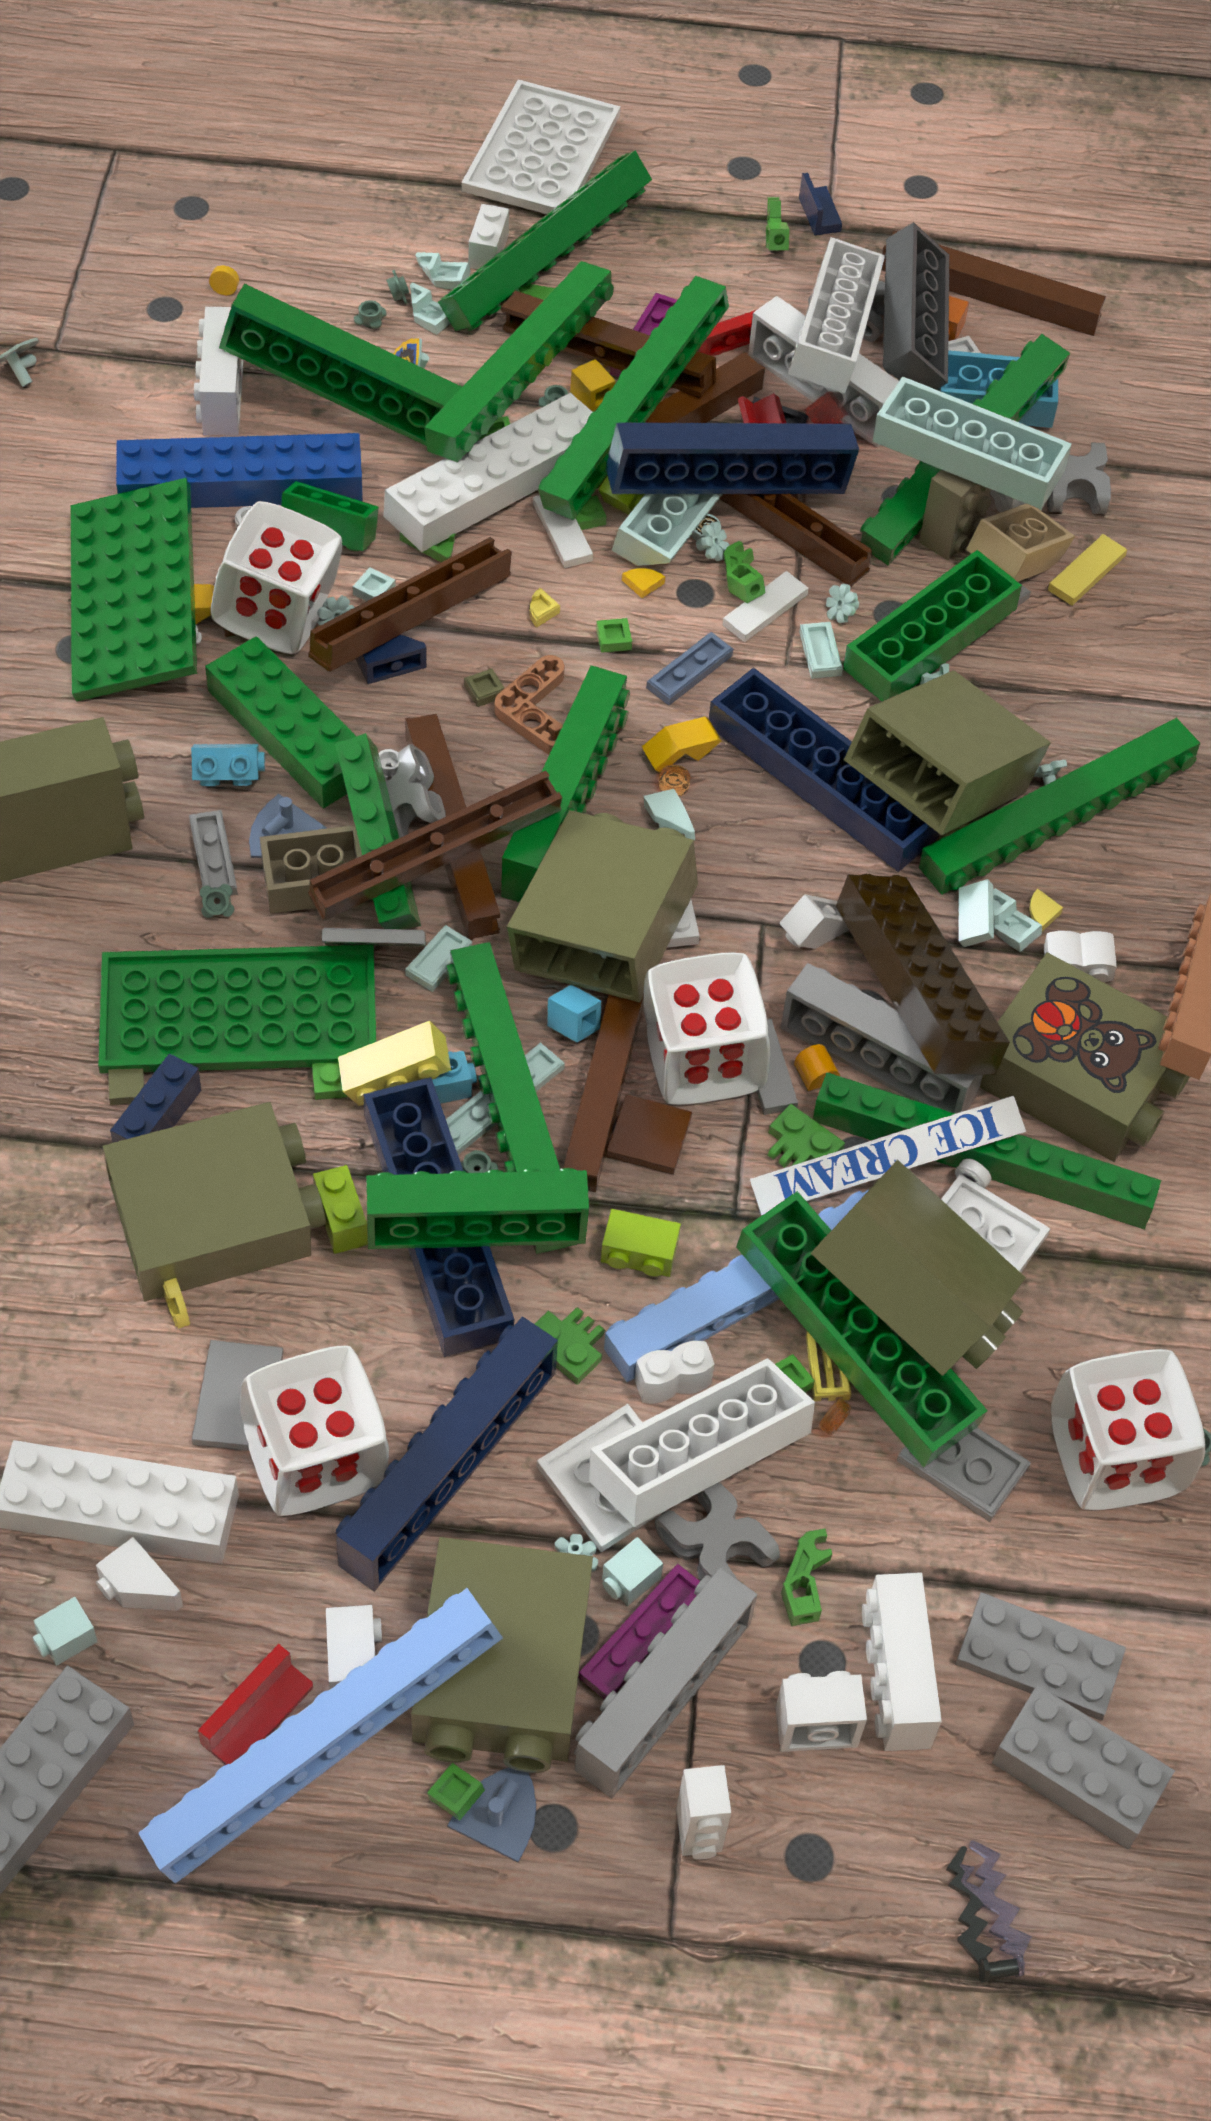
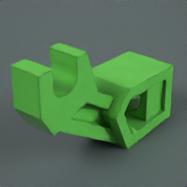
[766,197,790,250]
[723,541,766,603]
[781,1529,832,1626]

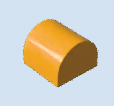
[794,1044,840,1091]

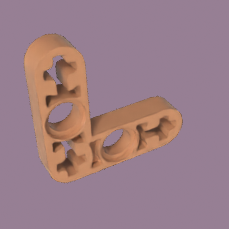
[494,655,565,755]

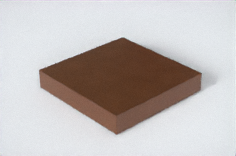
[607,1094,692,1175]

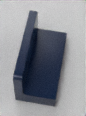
[799,173,842,236]

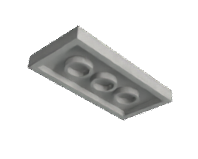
[956,1592,1126,1721]

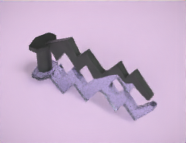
[946,1840,1032,1983]

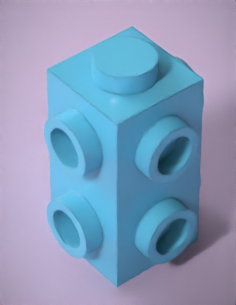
[191,744,265,786]

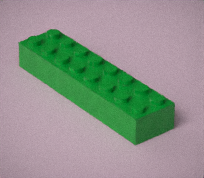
[219,283,462,446]
[501,665,630,903]
[736,1191,988,1467]

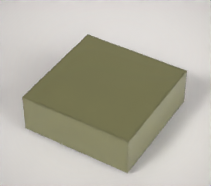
[464,668,505,707]
[108,1069,145,1105]

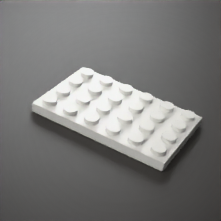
[462,80,621,214]

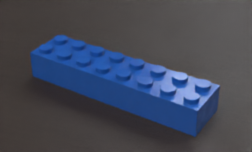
[116,433,363,508]

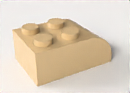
[966,504,1075,582]

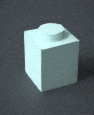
[602,1537,663,1607]
[32,1597,98,1666]

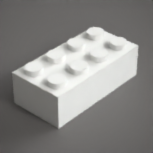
[194,307,244,436]
[862,1573,942,1751]

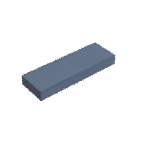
[646,632,734,706]

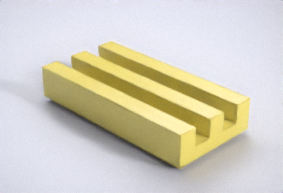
[806,1331,851,1401]

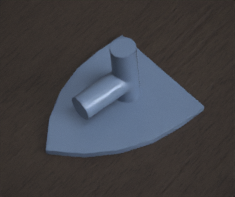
[249,793,327,858]
[447,1768,536,1863]

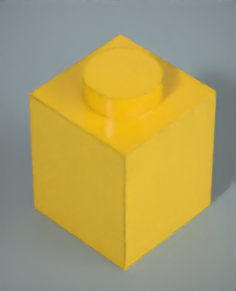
[570,359,615,412]

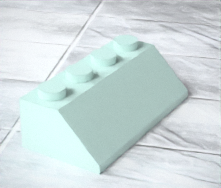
[612,494,722,566]

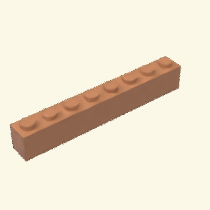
[1158,894,1211,1080]

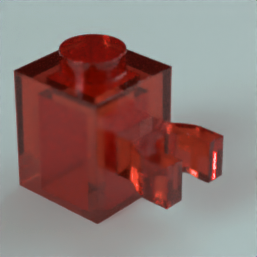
[804,391,857,435]

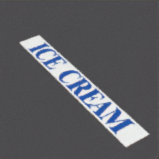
[750,1096,1026,1215]

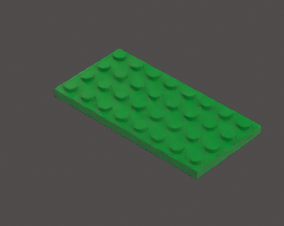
[70,478,197,702]
[98,945,376,1074]

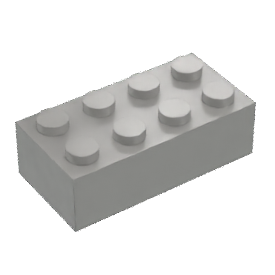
[992,1685,1175,1850]

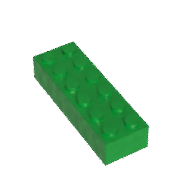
[843,550,1022,702]
[205,636,356,809]
[366,1168,589,1249]

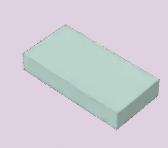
[799,622,843,679]
[959,879,994,947]
[405,925,472,992]

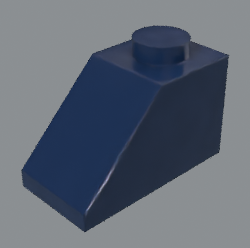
[356,635,427,684]

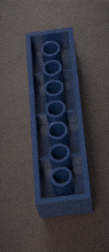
[606,423,859,494]
[709,667,941,872]
[364,1077,515,1357]
[336,1316,558,1592]

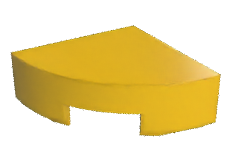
[622,568,665,598]

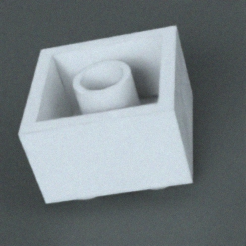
[775,1671,867,1752]

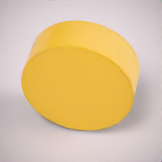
[209,265,240,296]

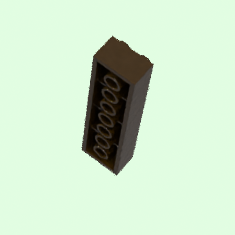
[836,874,1010,1075]

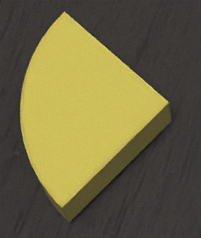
[529,588,560,628]
[1029,889,1063,931]
[163,1278,190,1329]

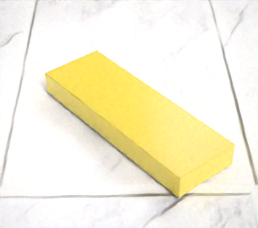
[1048,534,1127,606]

